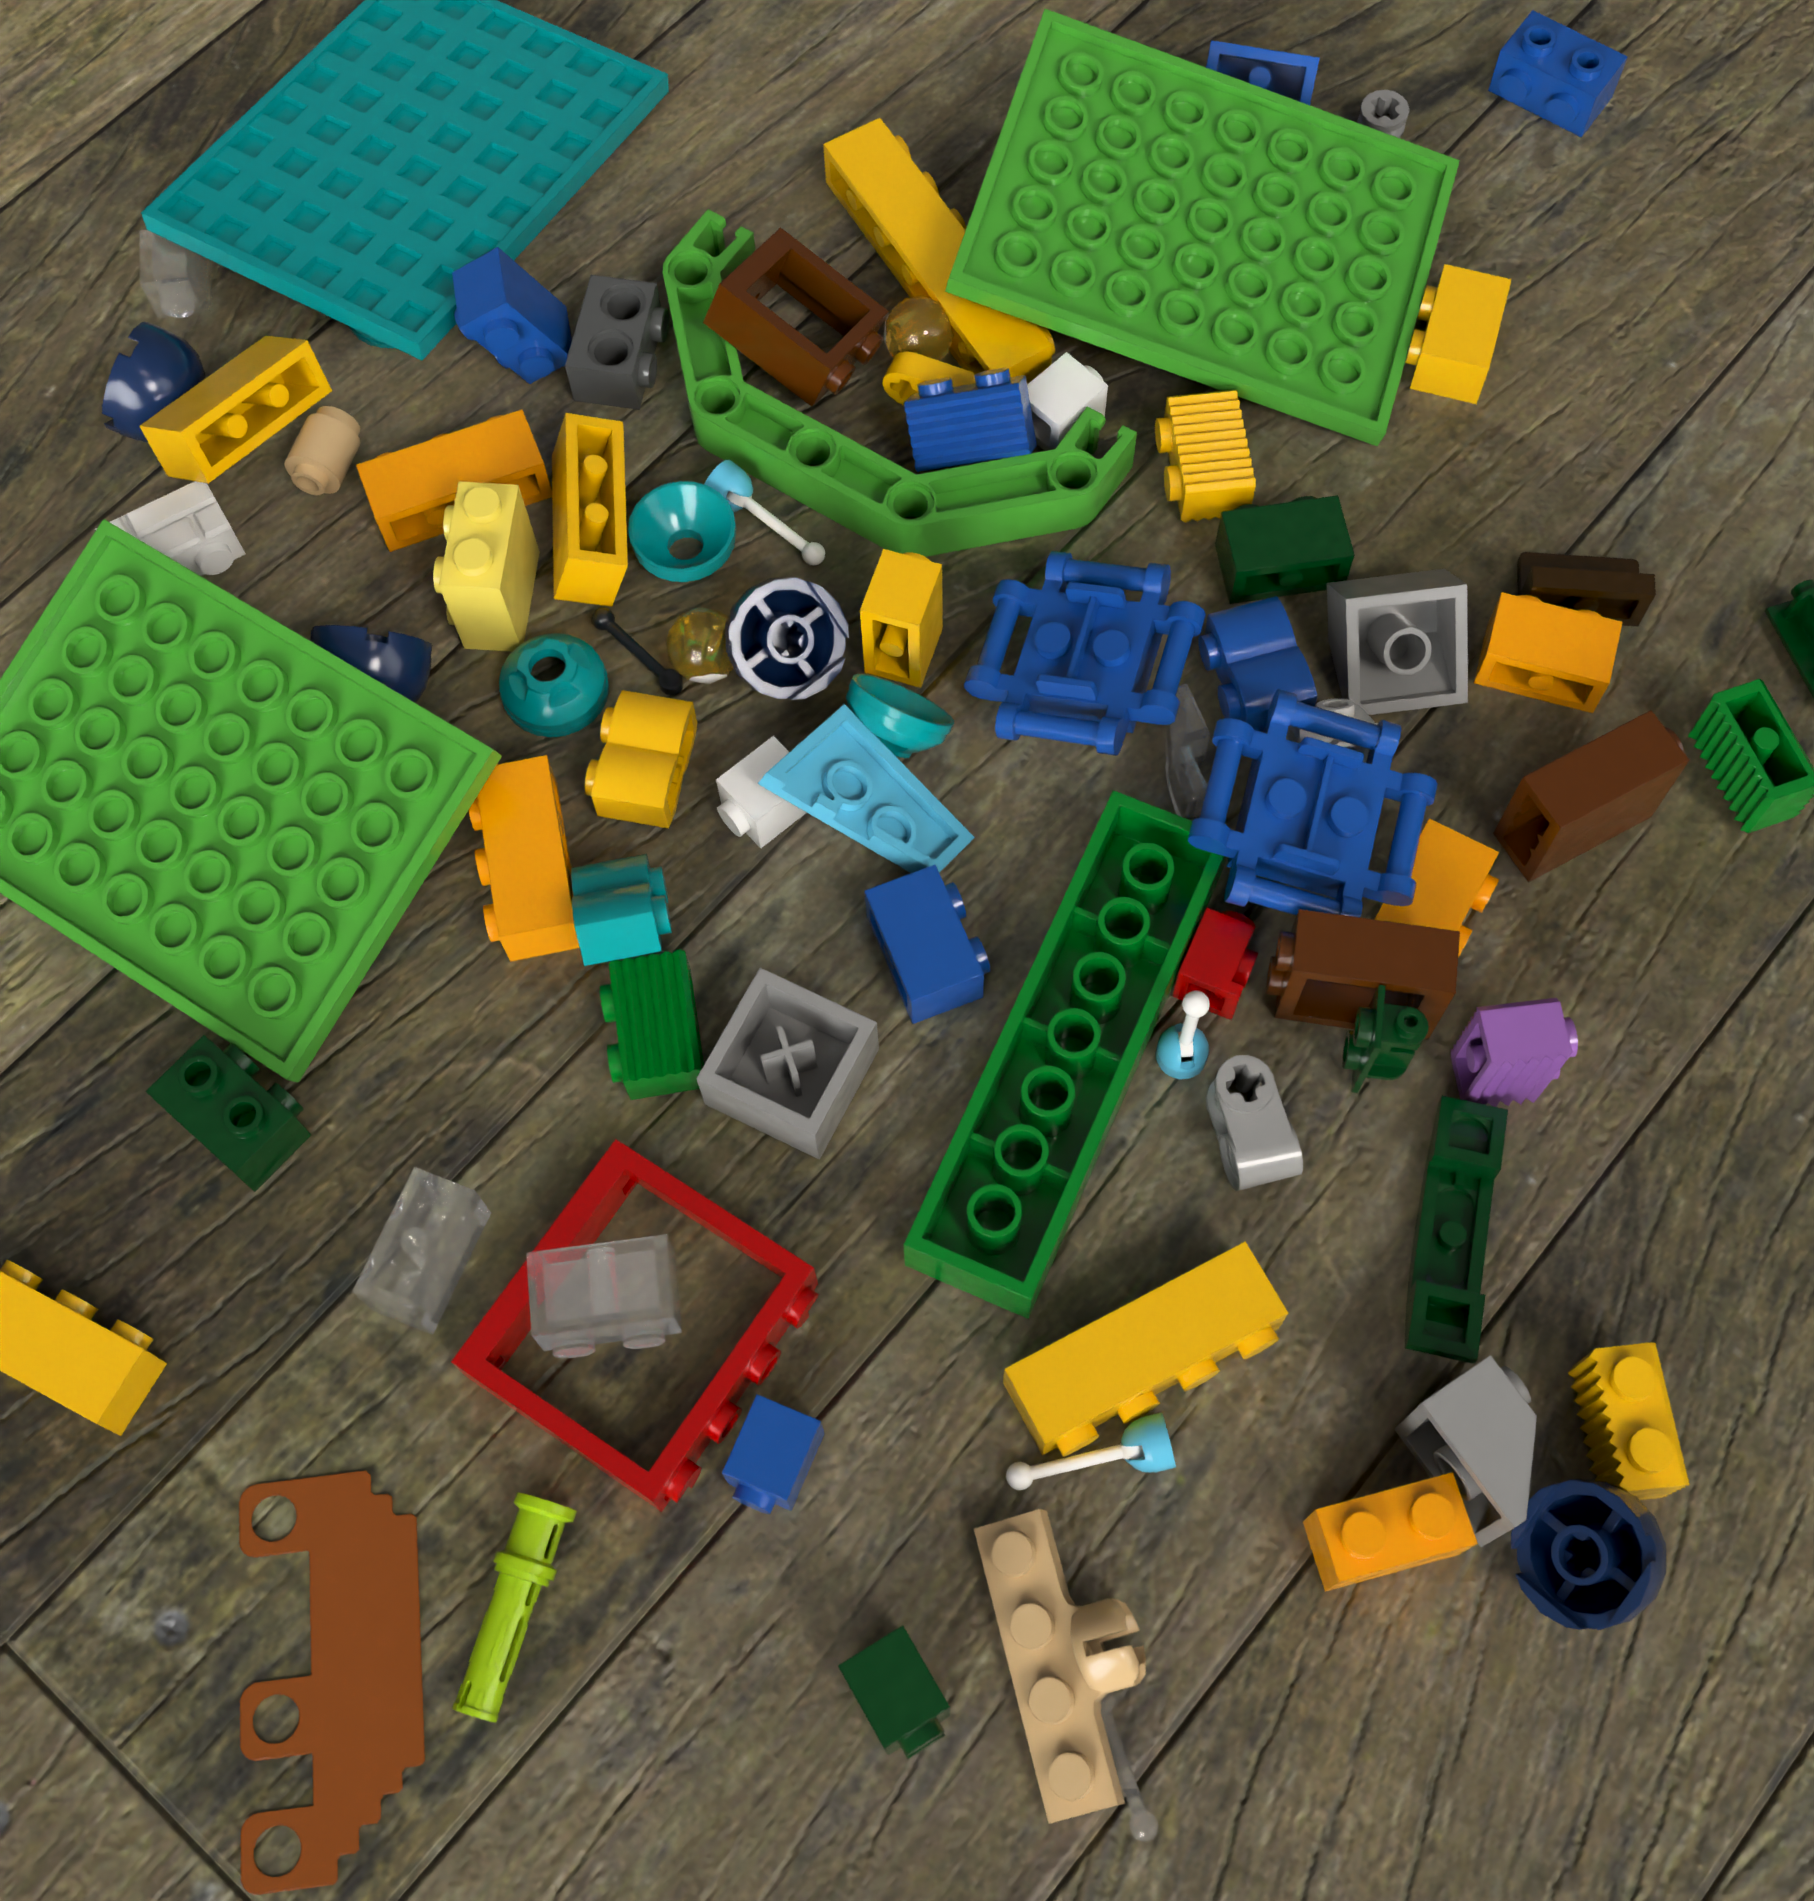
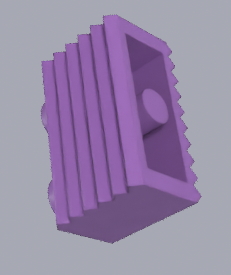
[1451,998,1578,1107]

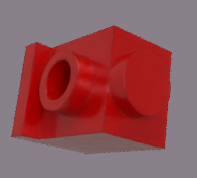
[1172,908,1259,1021]

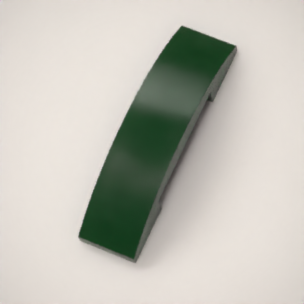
[1405,1095,1508,1364]

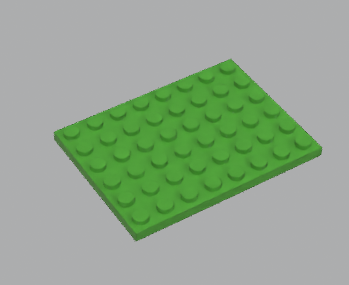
[945,9,1460,446]
[0,519,502,1083]

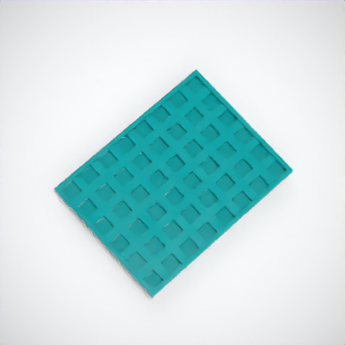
[141,0,669,361]

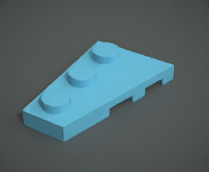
[758,704,975,873]

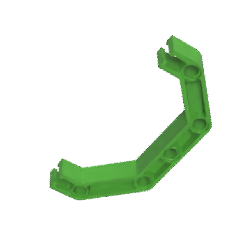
[663,209,1137,557]

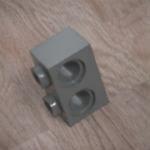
[565,275,669,410]

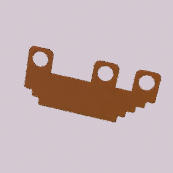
[239,1470,425,1895]

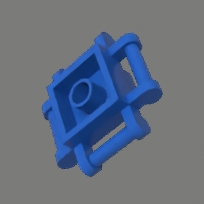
[964,551,1206,756]
[1188,689,1438,918]

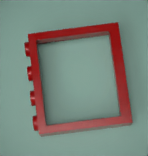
[451,1139,820,1512]

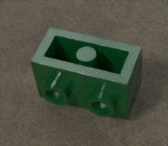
[145,1035,311,1192]

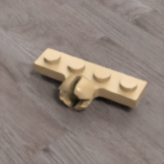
[974,1509,1146,1824]

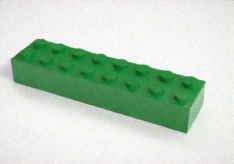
[903,790,1227,1319]

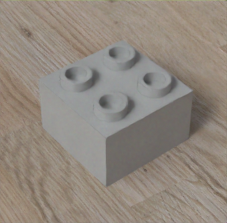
[696,968,879,1160]

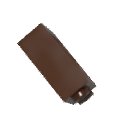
[703,227,889,407]
[1266,909,1460,1040]

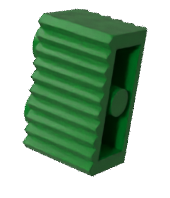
[1688,679,1814,833]
[600,949,704,1100]

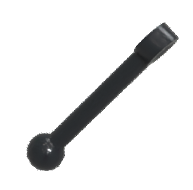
[592,607,683,695]

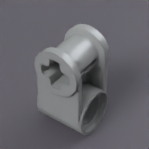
[1205,1055,1303,1191]

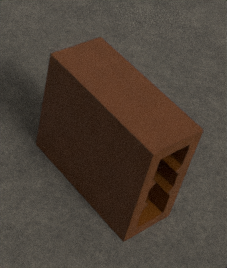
[1493,710,1690,883]

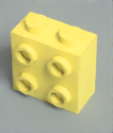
[433,481,540,652]

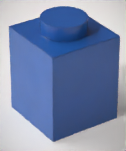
[722,1394,825,1514]

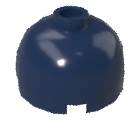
[102,322,205,442]
[725,577,849,700]
[310,625,432,703]
[1511,1479,1667,1630]

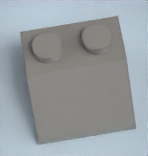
[1327,568,1468,715]
[1394,1355,1537,1547]

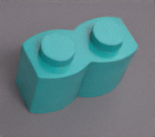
[571,853,672,966]

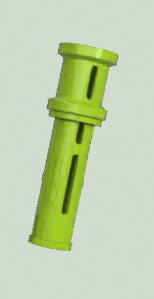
[452,1492,577,1723]

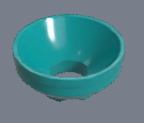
[628,481,736,582]
[499,633,609,737]
[846,673,954,758]

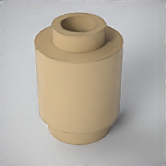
[284,406,360,495]

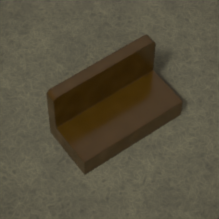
[1517,552,1656,627]

